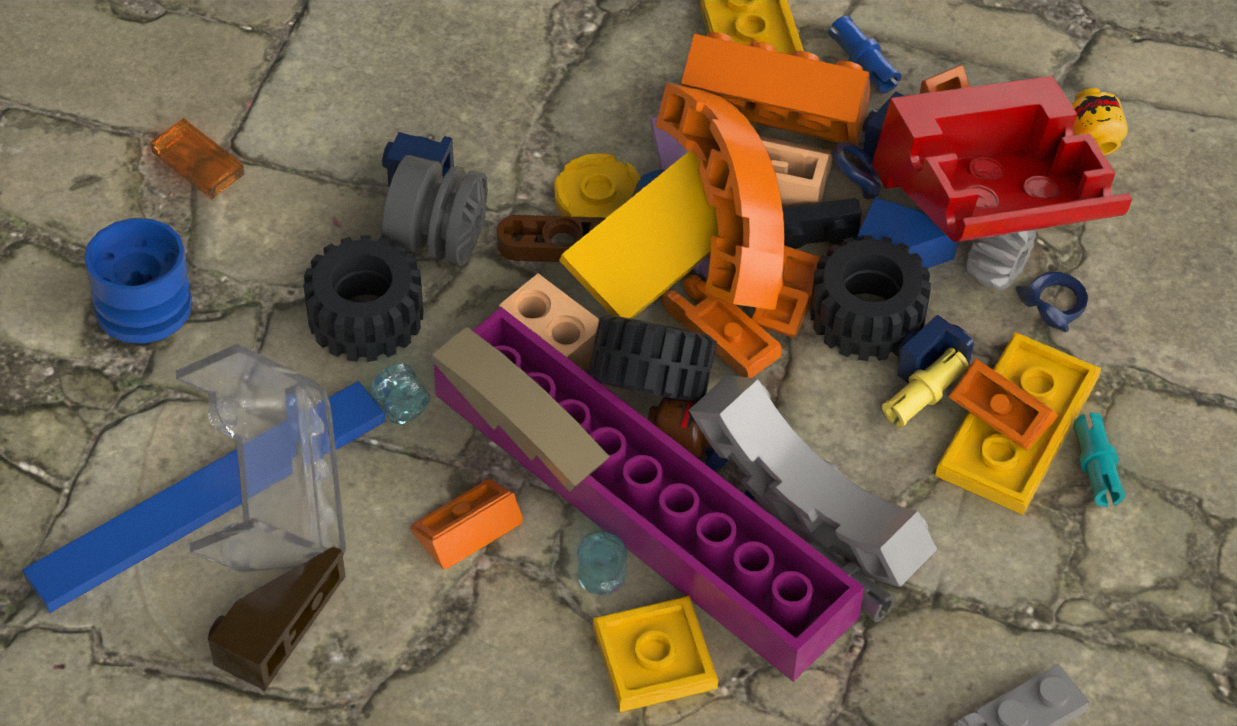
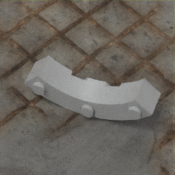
[689,375,937,587]

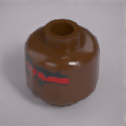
[647,397,713,460]

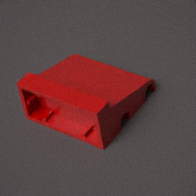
[872,76,1132,242]

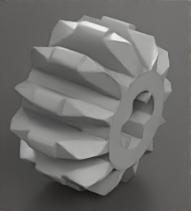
[966,230,1036,291]

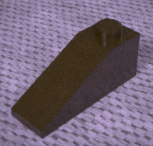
[208,546,346,691]

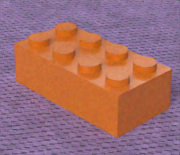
[681,32,871,146]

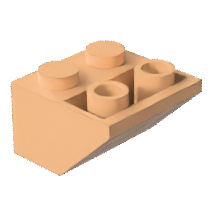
[759,135,833,208]

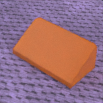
[948,358,1058,451]
[410,479,523,569]

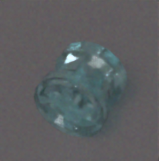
[370,363,430,424]
[577,532,627,595]

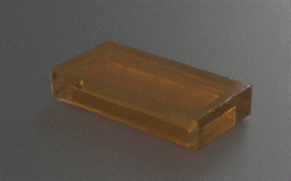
[150,118,245,199]

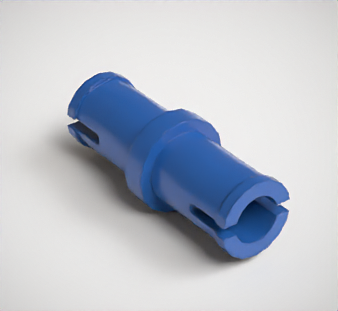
[828,15,902,94]

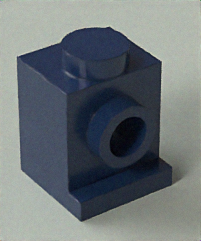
[382,132,454,187]

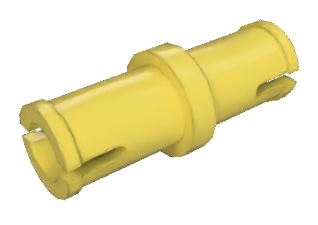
[882,348,969,428]

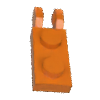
[661,275,782,378]

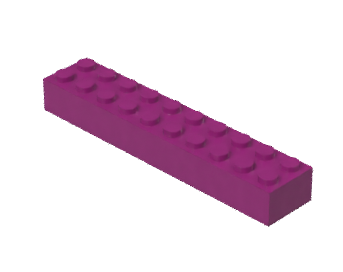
[433,307,864,682]

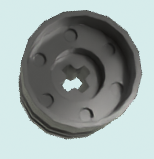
[382,155,488,266]

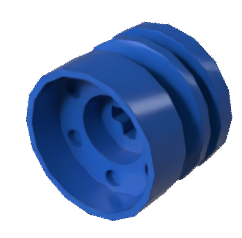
[84,218,193,343]

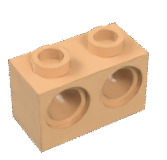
[499,273,599,370]

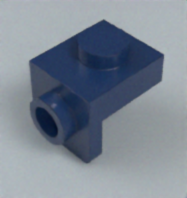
[897,315,974,383]

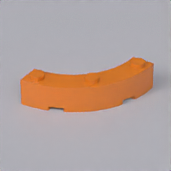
[655,83,784,310]

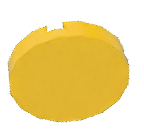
[554,153,641,218]

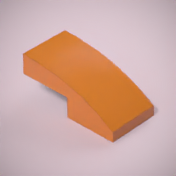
[752,246,820,338]

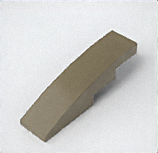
[429,326,610,492]

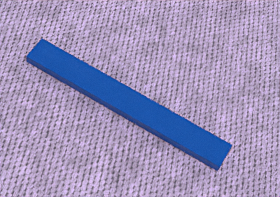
[22,381,385,613]

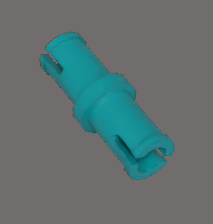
[1073,412,1126,507]

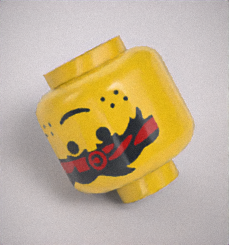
[1071,88,1128,156]

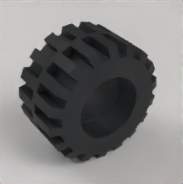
[303,235,424,362]
[810,235,931,361]
[588,315,717,401]

